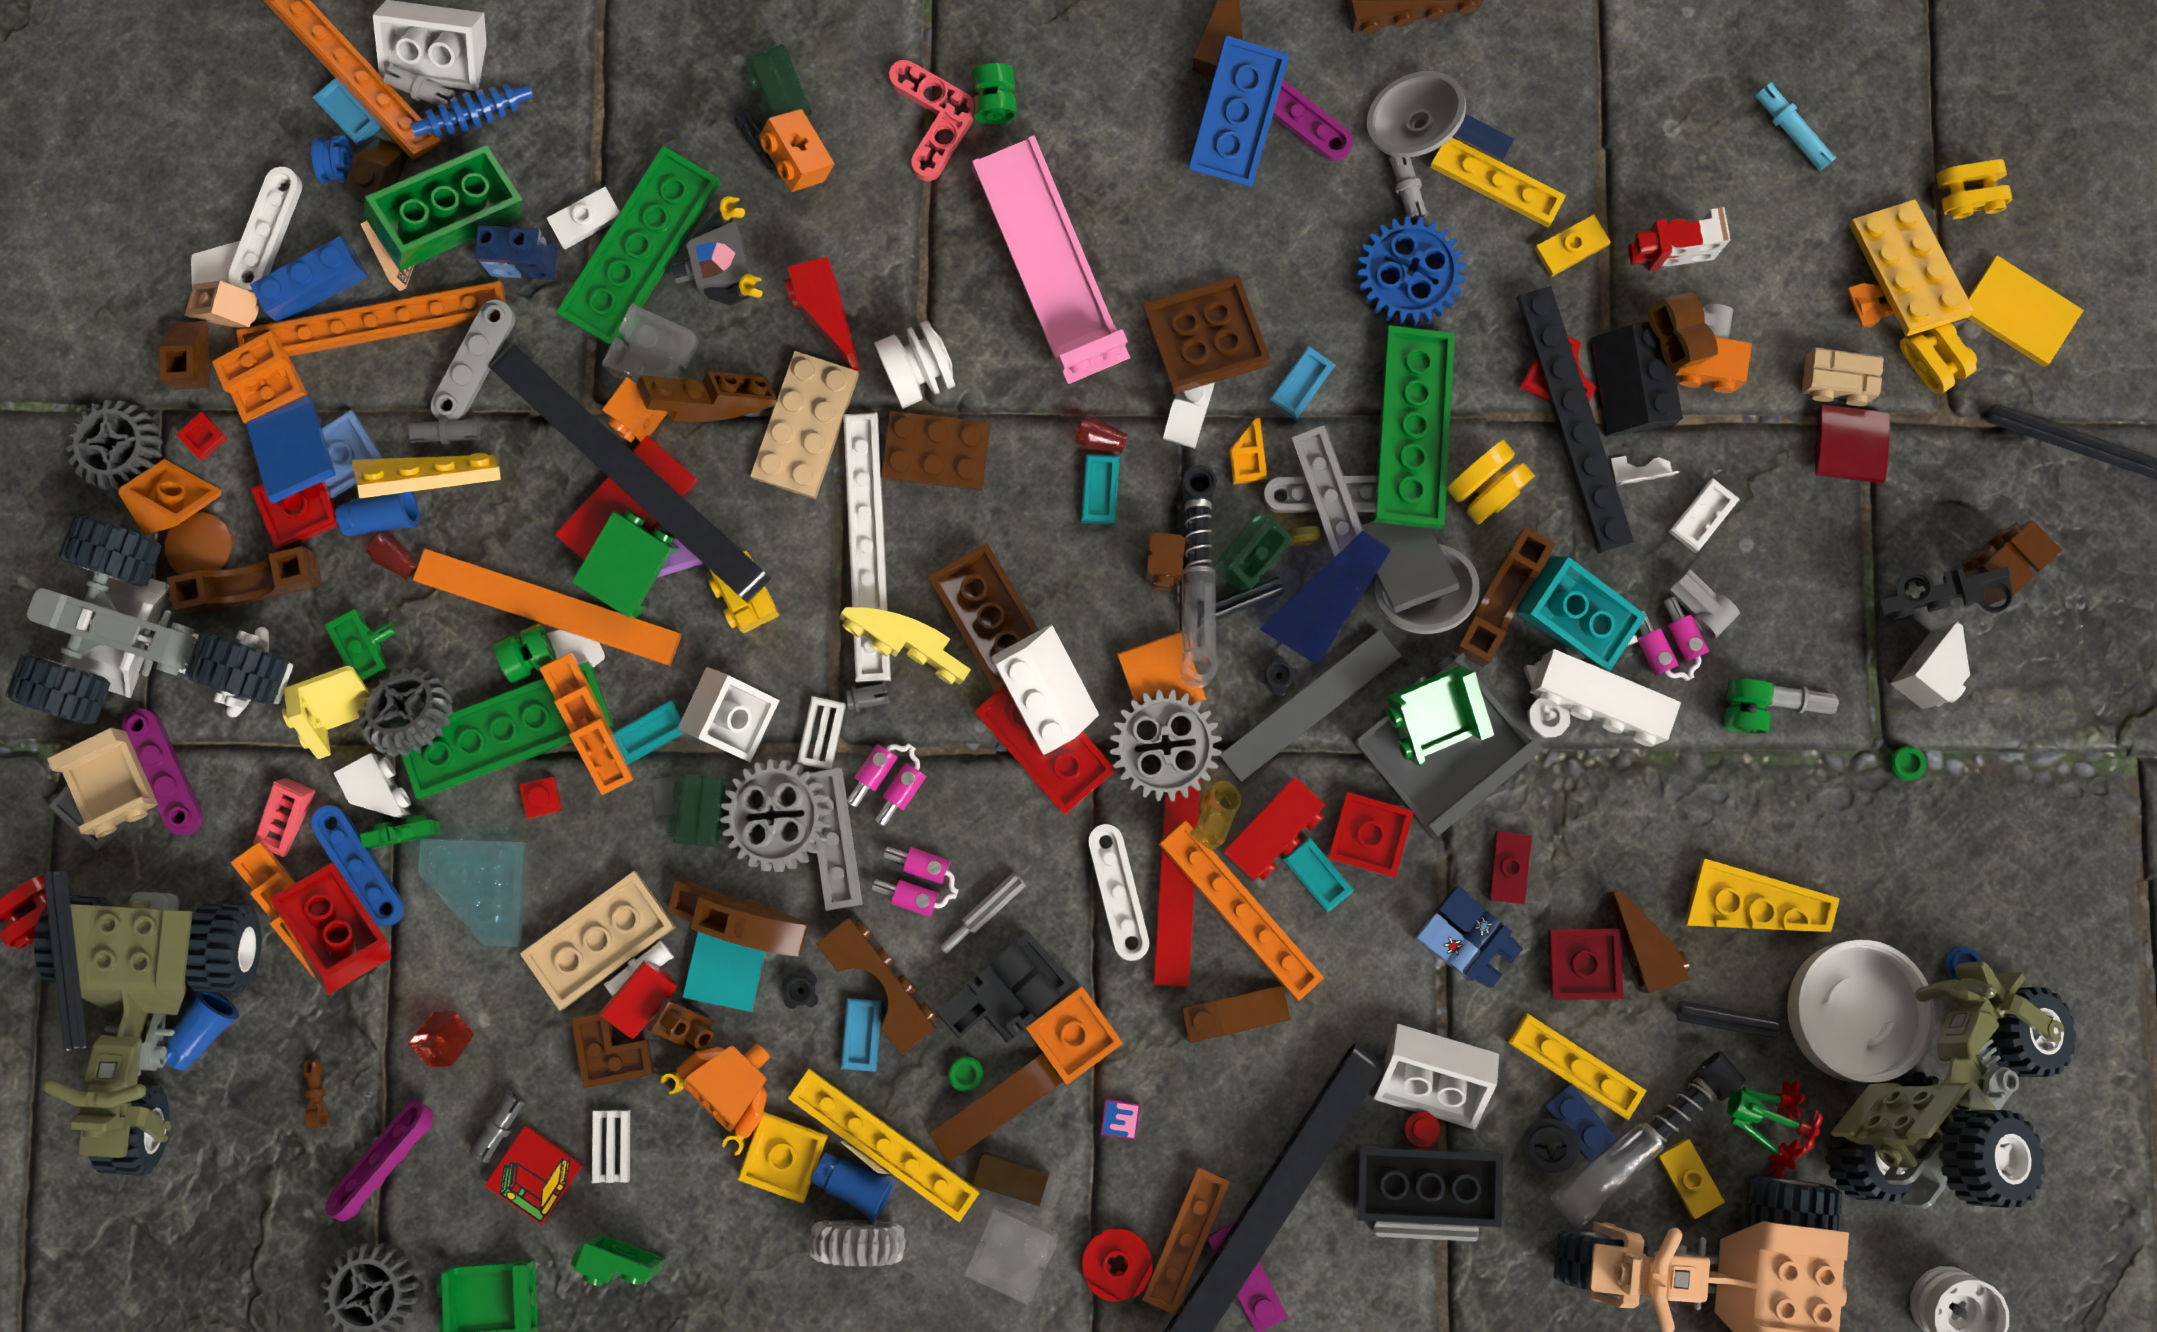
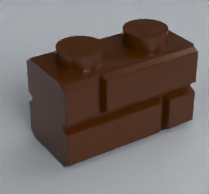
[1146,532,1185,592]

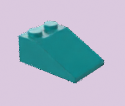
[1515,556,1647,672]

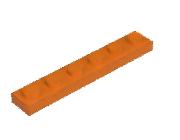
[1158,820,1324,1001]

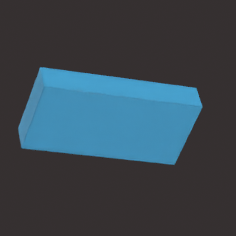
[312,78,382,147]
[1269,346,1336,421]
[841,998,883,1072]

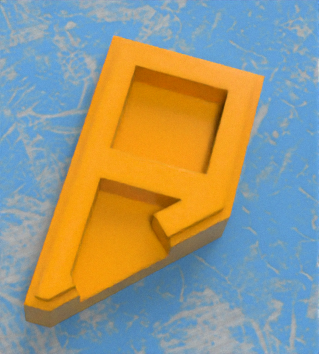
[1229,418,1267,485]

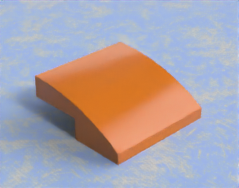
[212,330,308,424]
[1117,631,1206,722]

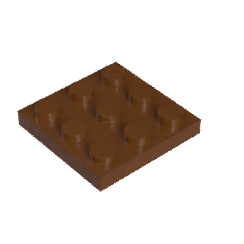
[1143,275,1271,395]

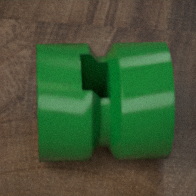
[971,63,1017,124]
[493,623,557,683]
[1723,679,1775,734]

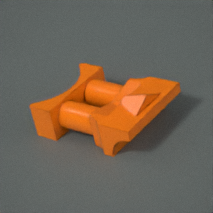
[1847,283,1894,328]

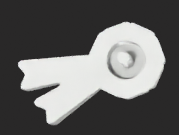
[1524,661,1570,738]

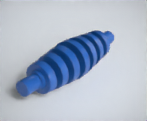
[410,84,533,138]

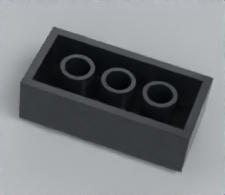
[1353,1143,1503,1227]

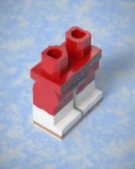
[1627,207,1730,271]

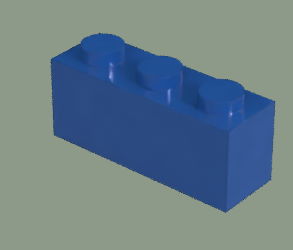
[250,236,369,322]

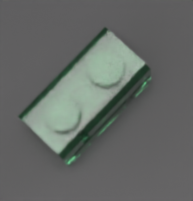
[745,44,812,120]
[1213,515,1293,590]
[669,774,727,848]

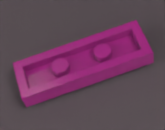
[1207,1220,1288,1332]

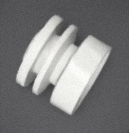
[874,320,955,409]
[1910,1266,2009,1332]

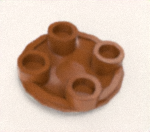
[165,512,235,574]

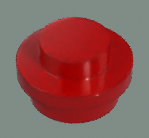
[1404,1111,1440,1147]

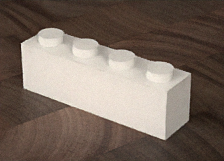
[1530,649,1681,747]

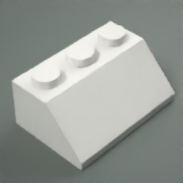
[373,0,486,91]
[990,624,1099,755]
[1374,1024,1499,1130]

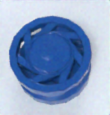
[311,135,353,184]

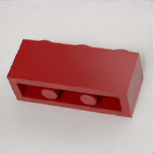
[1222,776,1325,882]

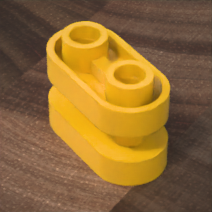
[1936,159,2013,219]
[1900,323,1977,395]

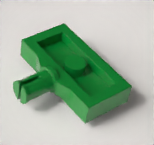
[324,609,397,683]
[360,815,441,849]

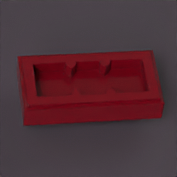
[1488,831,1532,904]

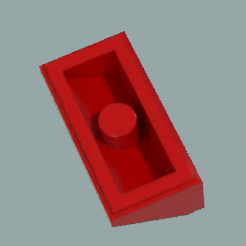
[599,960,676,1039]

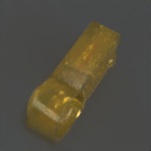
[1190,781,1241,850]

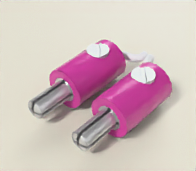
[1637,597,1710,681]
[847,743,927,826]
[872,846,959,918]

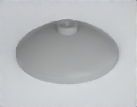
[1367,71,1466,157]
[1375,544,1479,634]

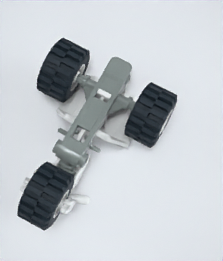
[5,516,293,724]

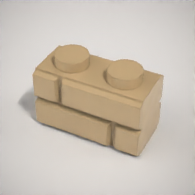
[1802,348,1884,406]

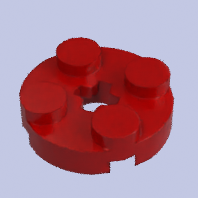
[1082,1227,1152,1302]

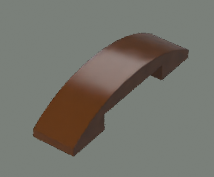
[929,1053,1064,1162]

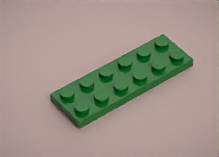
[556,146,721,349]
[1374,325,1455,529]
[401,661,614,800]

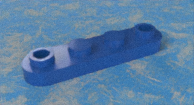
[311,805,405,926]

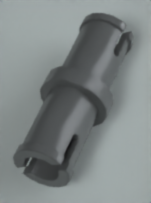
[408,417,481,445]
[469,1090,526,1163]

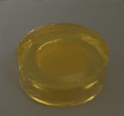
[1286,526,1321,546]

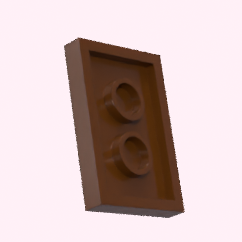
[881,411,991,491]

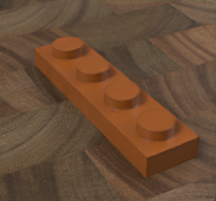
[1142,1166,1230,1314]

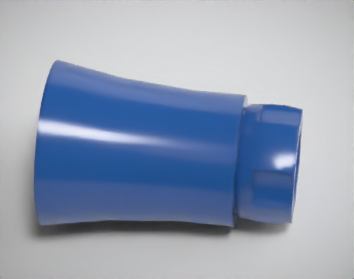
[335,491,420,537]
[163,991,239,1071]
[811,1153,896,1223]

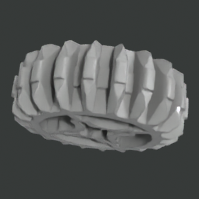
[809,1219,906,1267]

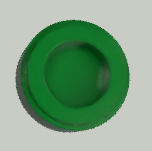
[1888,746,1927,781]
[948,1056,984,1092]

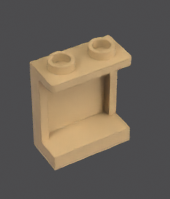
[47,728,158,838]

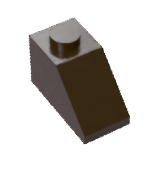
[344,138,408,203]

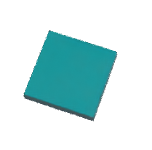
[683,932,766,1012]

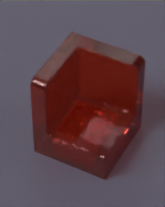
[409,1011,474,1068]

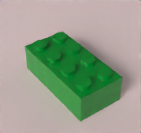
[364,145,523,271]

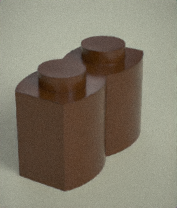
[1647,291,1718,371]

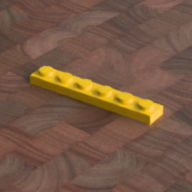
[788,1069,981,1222]

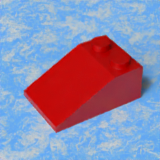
[785,256,860,371]
[269,863,391,995]

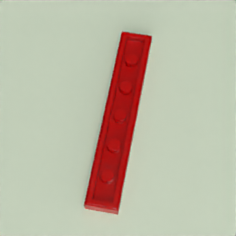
[1154,779,1201,987]

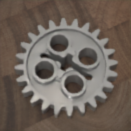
[1110,690,1222,801]
[720,759,832,872]

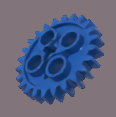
[1356,216,1466,326]

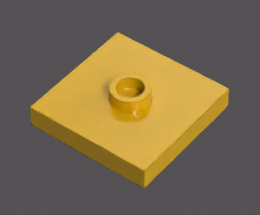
[737,1112,829,1204]

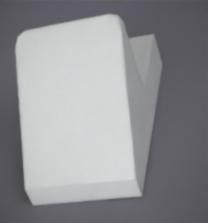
[1163,382,1215,449]

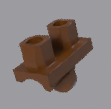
[646,997,715,1052]

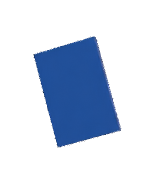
[246,395,336,504]

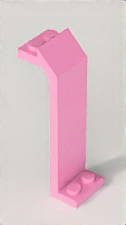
[972,135,1130,384]

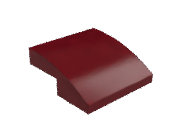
[1814,405,1890,484]

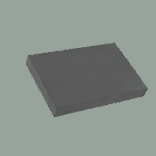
[1361,521,1459,613]

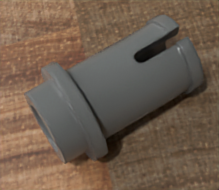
[846,683,890,713]

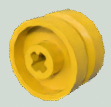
[1446,440,1536,525]

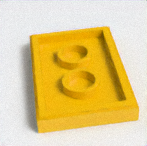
[1967,255,2084,367]

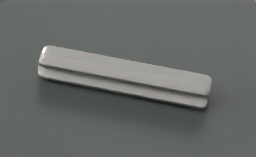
[1373,1221,1479,1241]

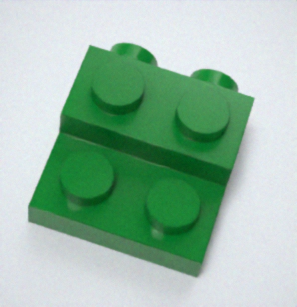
[571,1233,666,1286]

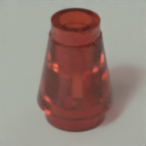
[1075,416,1127,453]
[365,532,418,580]

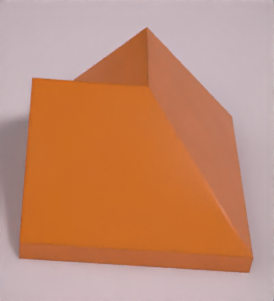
[118,459,222,536]

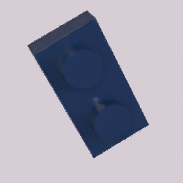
[1543,1083,1617,1162]

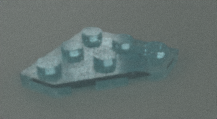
[418,839,527,947]

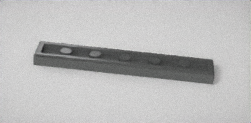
[1219,629,1401,783]

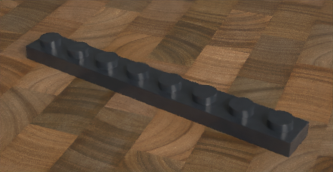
[1516,286,1634,554]

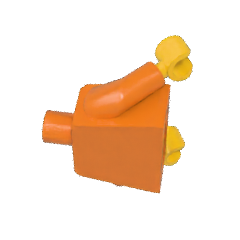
[661,1043,770,1155]

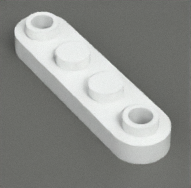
[228,167,302,293]
[1089,824,1149,961]

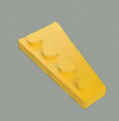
[351,453,500,498]
[1683,858,1840,932]

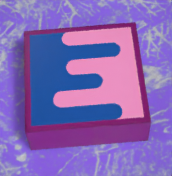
[1101,1099,1140,1140]

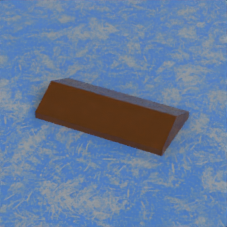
[928,543,1039,691]

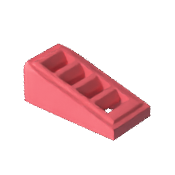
[253,778,316,857]

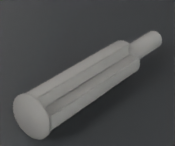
[940,871,1027,953]

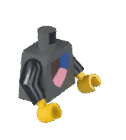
[672,196,762,306]

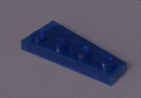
[1260,530,1392,665]

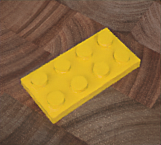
[1850,199,1974,337]

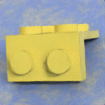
[282,666,370,760]

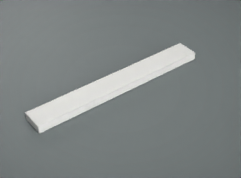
[843,413,891,683]

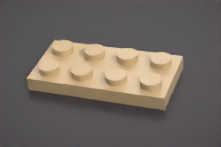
[750,351,859,499]
[520,871,676,1011]

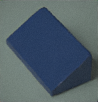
[1452,114,1514,162]

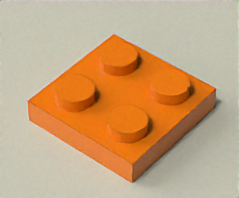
[1026,986,1123,1085]

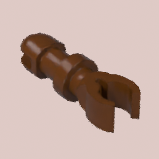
[303,1058,328,1129]

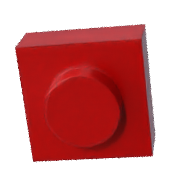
[176,412,228,461]
[519,777,563,819]

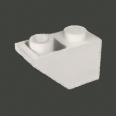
[334,753,412,819]

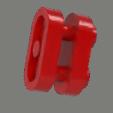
[0,875,47,950]

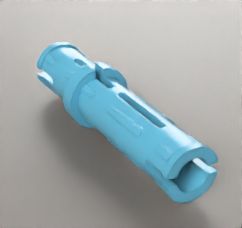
[1754,82,1837,172]

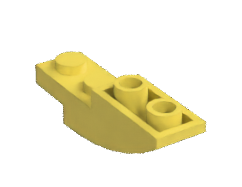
[839,607,971,685]

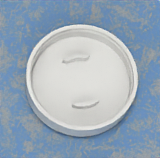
[1787,940,1935,1083]

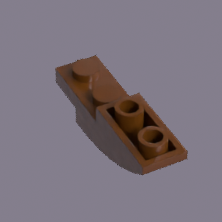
[636,371,778,423]
[667,878,809,957]

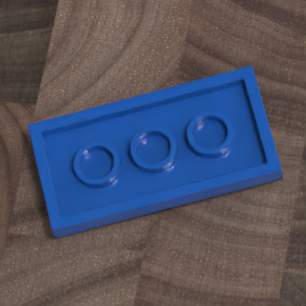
[1187,36,1290,187]

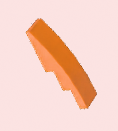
[539,651,634,795]
[230,840,315,977]

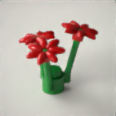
[1727,1080,1823,1179]

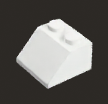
[1890,622,1970,709]
[677,667,780,763]

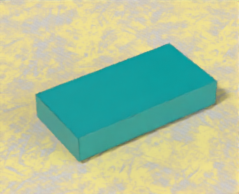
[1081,454,1120,525]
[613,701,685,764]
[1282,837,1354,913]

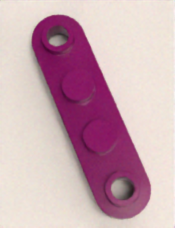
[1272,79,1353,162]
[122,709,203,835]
[325,1101,433,1222]

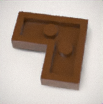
[571,1013,655,1088]

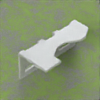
[1611,456,1679,486]

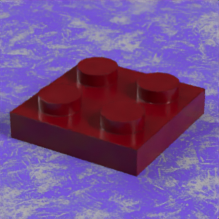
[1548,929,1623,1000]

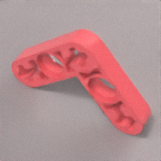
[889,60,975,181]

